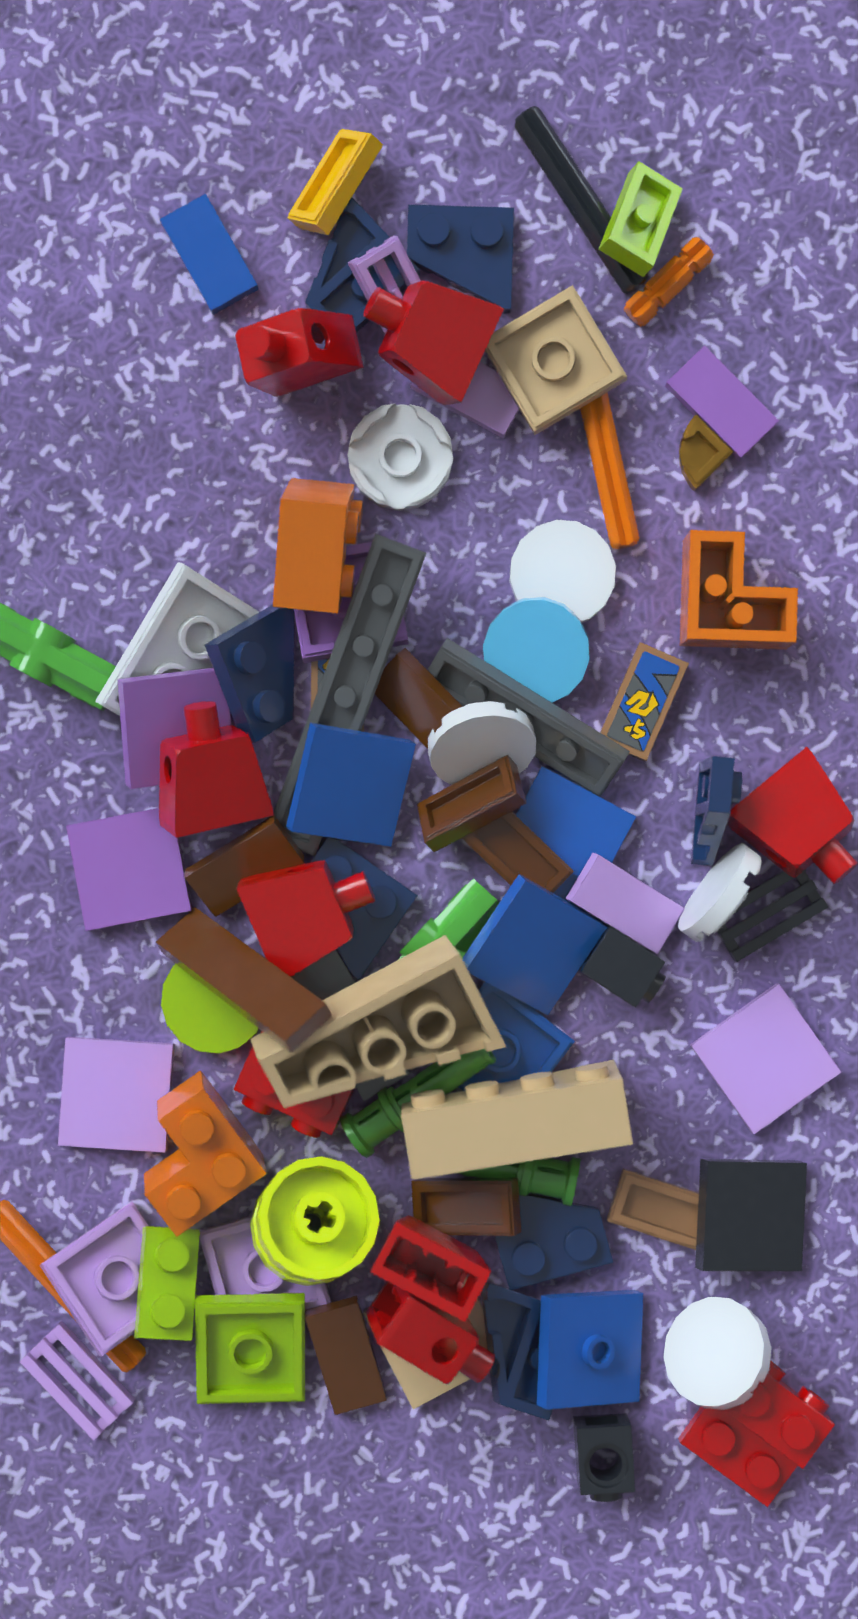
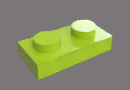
[598,161,683,277]
[134,1226,200,1341]

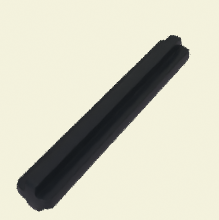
[515,106,648,294]

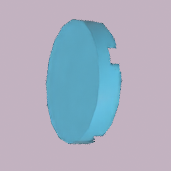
[483,597,590,703]

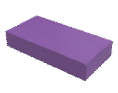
[665,345,779,461]

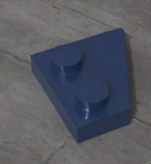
[305,197,420,333]
[407,204,514,313]
[205,605,294,743]
[691,756,742,866]
[310,837,418,980]
[495,1194,613,1290]
[481,1282,553,1421]

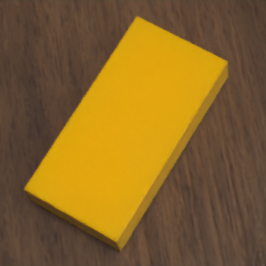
[287,129,383,235]

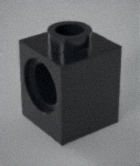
[578,925,666,1008]
[573,1413,635,1502]

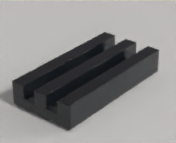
[717,869,828,962]

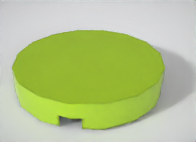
[161,964,259,1054]

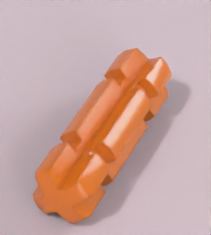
[624,237,714,327]

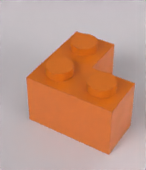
[272,478,363,613]
[680,530,798,650]
[144,1070,267,1237]

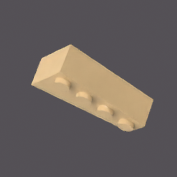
[250,935,506,1108]
[401,1060,633,1180]

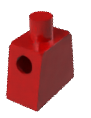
[363,280,504,405]
[235,308,364,397]
[159,701,274,838]
[727,747,858,884]
[236,860,375,977]
[370,1215,491,1322]
[365,1281,495,1384]

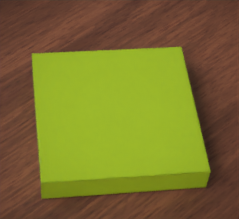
[195,1293,305,1404]

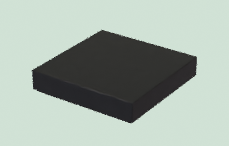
[695,1159,807,1271]

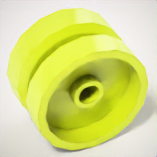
[250,1156,380,1286]

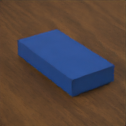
[159,193,259,315]

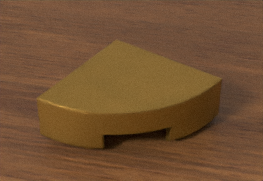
[679,415,734,491]

